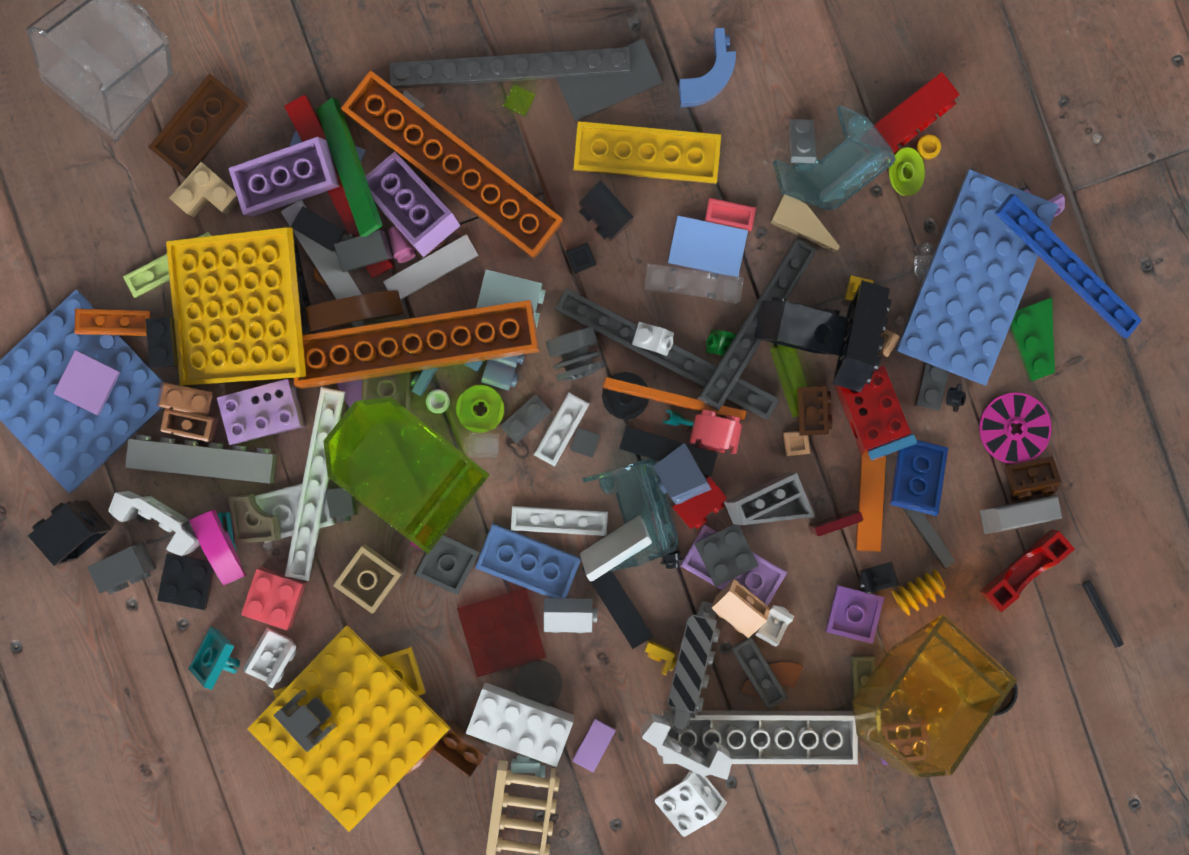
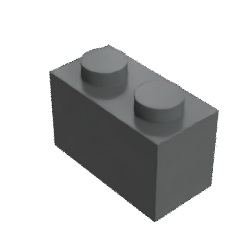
[334,230,393,272]

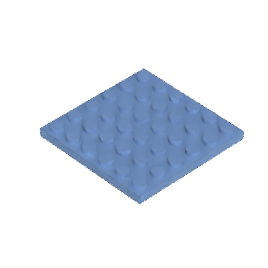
[0,290,164,493]

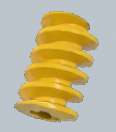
[891,569,946,616]

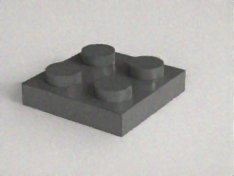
[694,524,759,587]
[414,531,479,595]

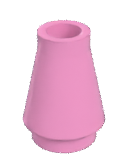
[387,226,416,263]

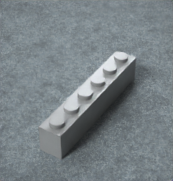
[125,435,277,483]

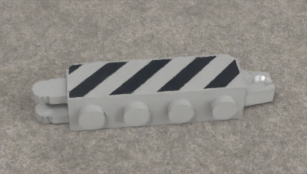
[667,601,721,734]

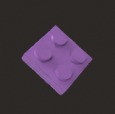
[825,585,885,644]

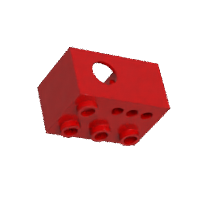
[835,365,911,454]

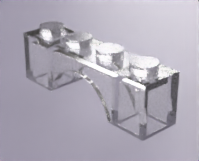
[643,264,744,304]

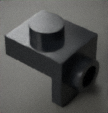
[859,561,899,594]

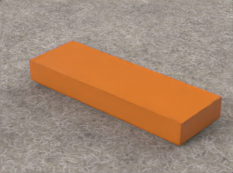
[74,309,150,336]

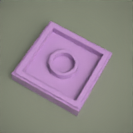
[54,350,121,415]

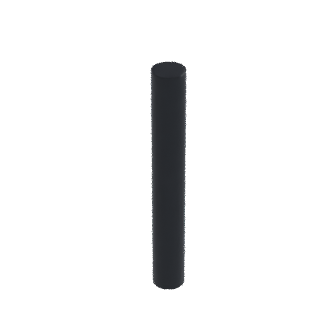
[1082,580,1124,648]

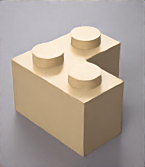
[169,162,239,218]

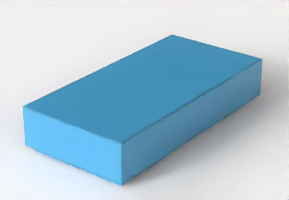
[868,434,917,461]

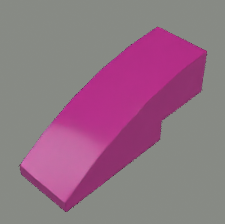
[189,510,246,585]

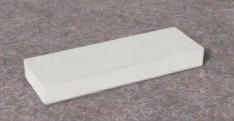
[534,392,589,466]

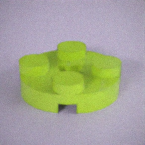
[456,385,505,433]

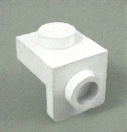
[632,322,674,356]
[755,605,794,647]

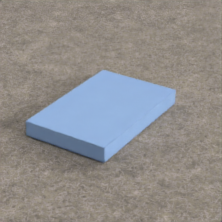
[668,216,748,278]

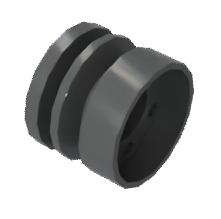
[545,327,605,381]

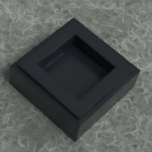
[566,242,597,274]

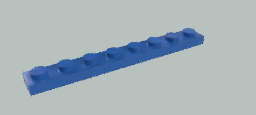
[995,194,1142,338]

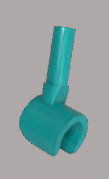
[663,410,694,427]

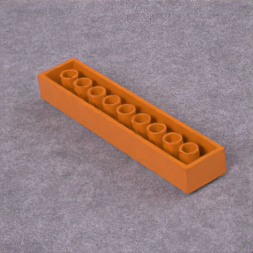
[341,70,564,260]
[294,300,540,389]

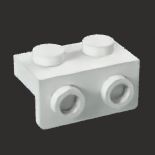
[243,628,296,688]

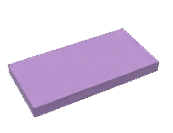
[680,524,787,606]

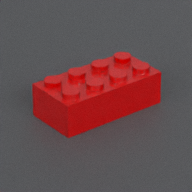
[857,72,960,162]

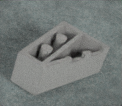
[724,473,815,525]

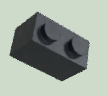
[145,317,178,368]

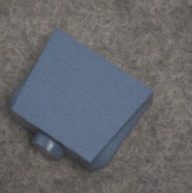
[653,443,711,505]

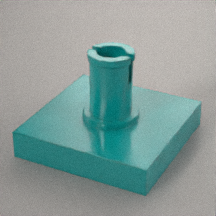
[188,626,240,690]

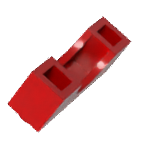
[979,529,1075,612]

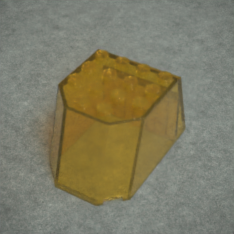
[852,614,1017,778]

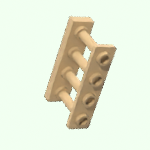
[486,760,560,855]

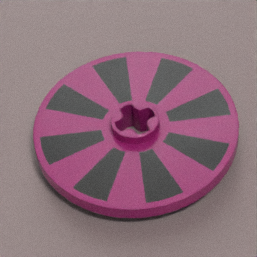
[979,393,1052,464]

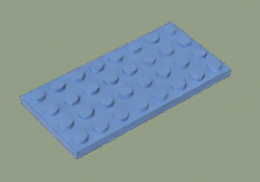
[895,169,1059,386]

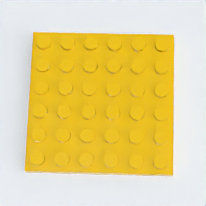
[166,227,306,386]
[247,625,450,832]

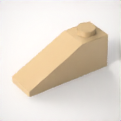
[770,193,840,253]

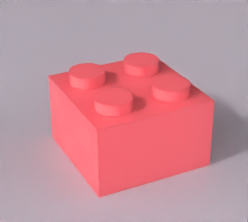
[241,567,307,630]

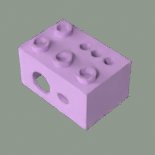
[217,379,306,445]

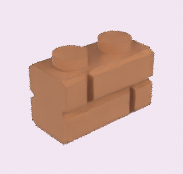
[157,382,213,416]
[160,408,219,442]

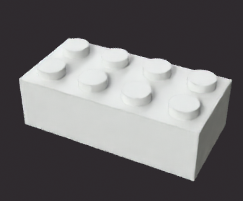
[466,682,574,767]

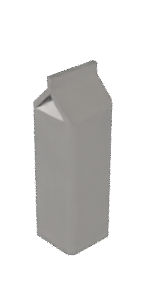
[979,495,1062,534]

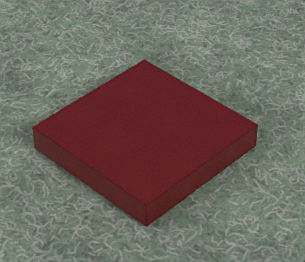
[808,509,864,536]

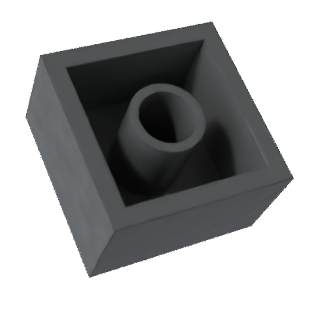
[87,543,156,595]

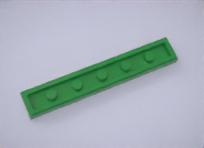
[316,97,383,237]

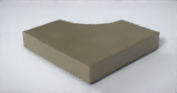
[228,494,281,544]

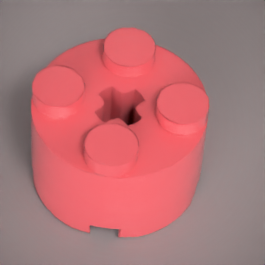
[689,410,743,454]

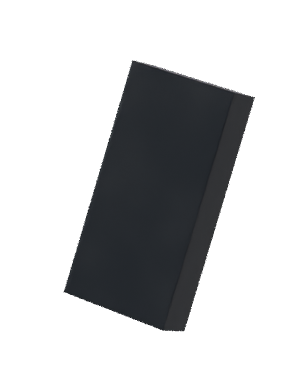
[290,206,345,252]

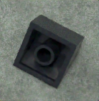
[579,180,633,241]

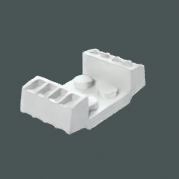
[108,491,200,556]
[640,713,733,780]

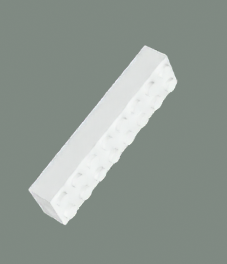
[662,710,858,764]

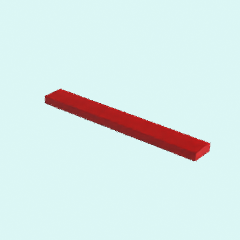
[284,95,394,278]

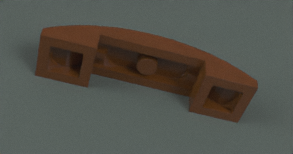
[305,290,403,332]

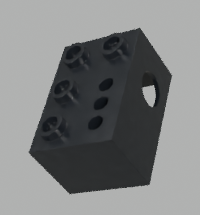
[754,297,848,356]
[28,500,112,566]

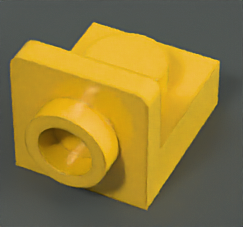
[644,639,677,676]

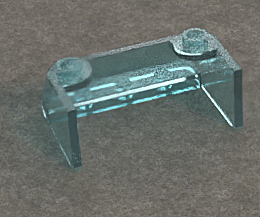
[773,105,895,210]
[582,459,678,572]

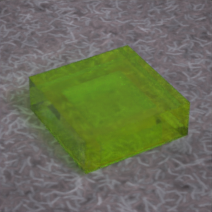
[503,84,536,117]

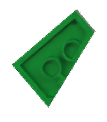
[1010,297,1055,382]

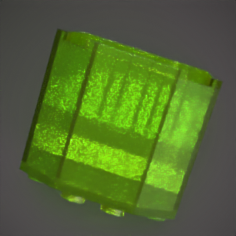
[323,397,490,554]

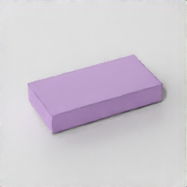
[572,718,616,773]

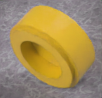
[916,134,941,160]

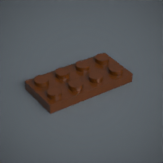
[148,73,249,178]

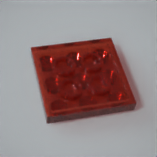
[457,588,546,677]

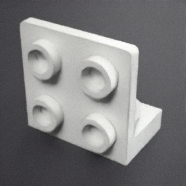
[655,770,727,837]

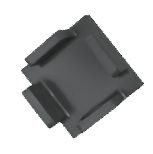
[273,690,337,752]

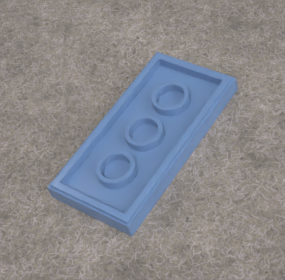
[475,523,581,598]

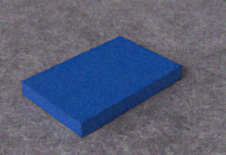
[889,440,948,516]

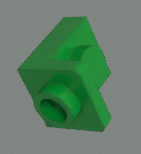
[706,330,736,356]

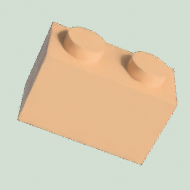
[712,579,770,638]

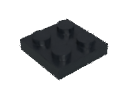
[157,553,214,610]

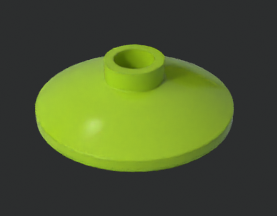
[889,147,925,196]

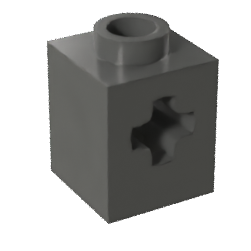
[326,486,357,522]

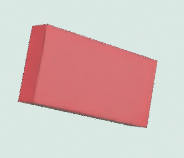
[705,198,756,232]

